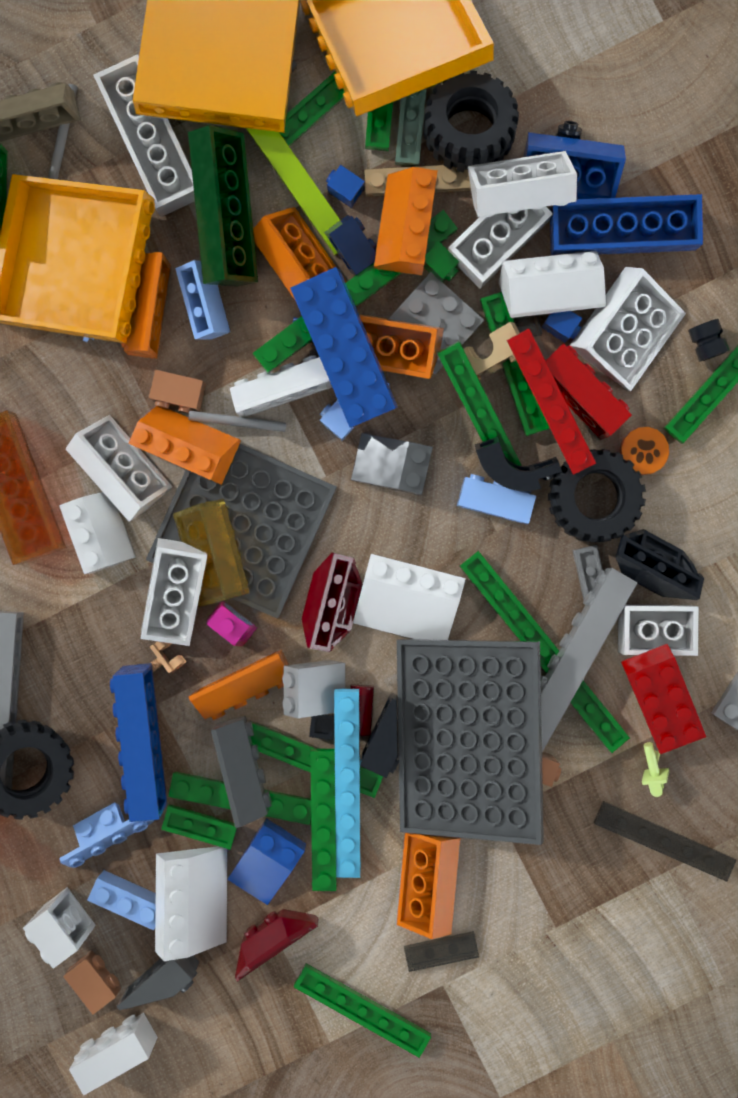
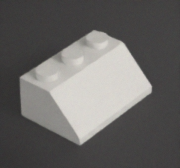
[59,492,136,574]

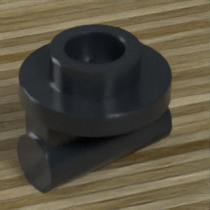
[556,121,582,139]

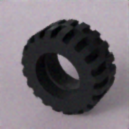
[424,71,519,173]
[548,449,646,542]
[0,720,74,820]

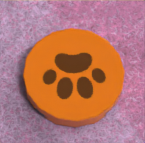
[620,427,669,475]

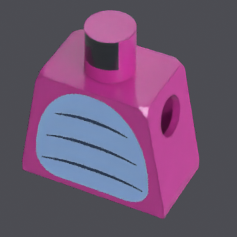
[207,600,258,647]

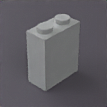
[282,660,345,719]

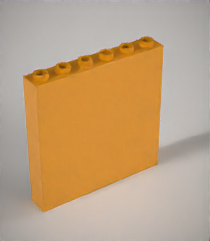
[133,0,300,133]
[300,0,494,117]
[0,174,155,344]

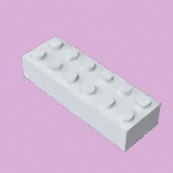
[93,54,195,217]

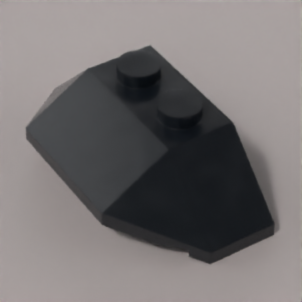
[616,529,704,600]

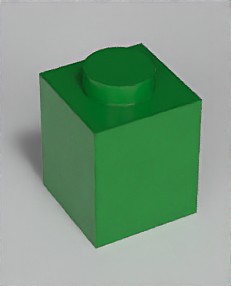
[424,241,459,282]

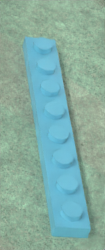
[334,689,361,878]

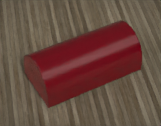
[350,684,374,736]

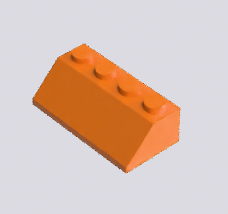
[374,167,438,275]
[253,207,347,300]
[121,252,171,359]
[359,314,444,379]
[128,406,241,485]
[189,649,289,720]
[397,833,460,939]

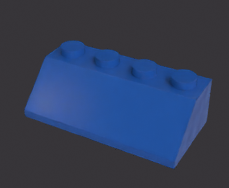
[523,132,626,199]

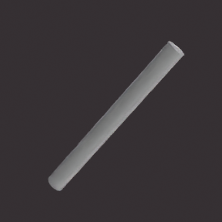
[48,84,78,180]
[189,411,286,432]

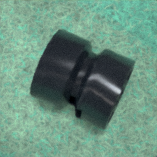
[688,319,730,362]

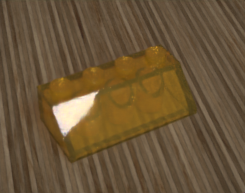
[173,499,250,607]

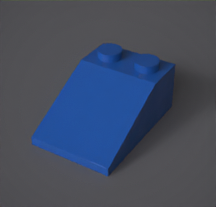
[227,818,306,905]

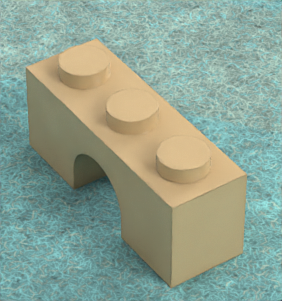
[464,322,520,381]

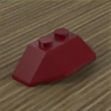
[301,553,363,652]
[235,909,319,982]

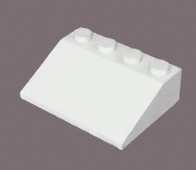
[570,267,686,391]
[353,554,466,640]
[155,846,227,961]

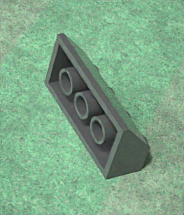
[211,716,272,828]

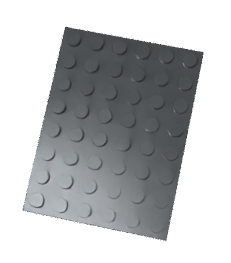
[397,639,544,845]

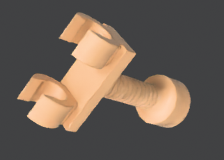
[150,641,187,673]

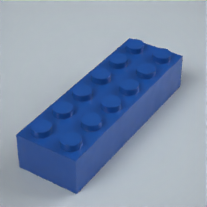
[549,194,703,256]
[290,267,398,428]
[110,663,167,822]

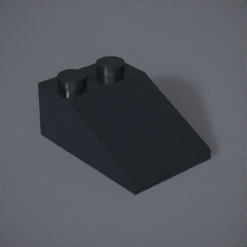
[360,692,399,778]

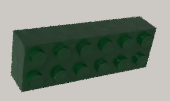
[188,125,258,287]

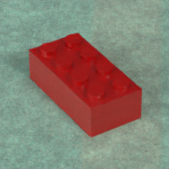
[545,343,632,440]
[621,644,707,755]

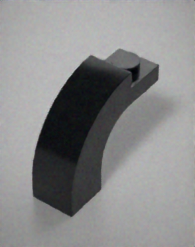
[475,437,562,491]

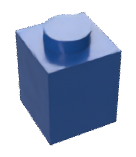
[326,165,365,208]
[541,311,582,343]

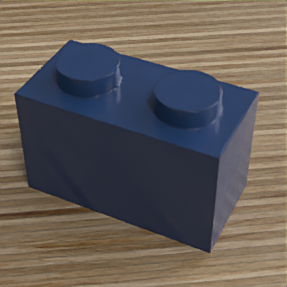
[324,215,377,275]

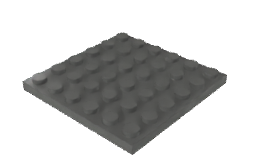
[146,444,337,619]

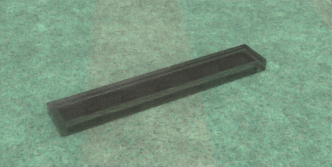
[594,801,737,882]

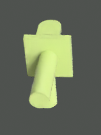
[642,742,669,797]

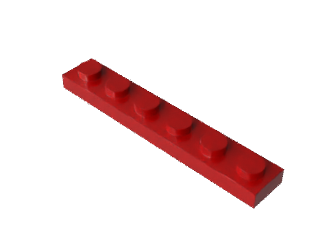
[507,329,596,475]

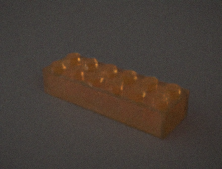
[0,410,67,565]

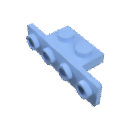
[59,802,154,868]

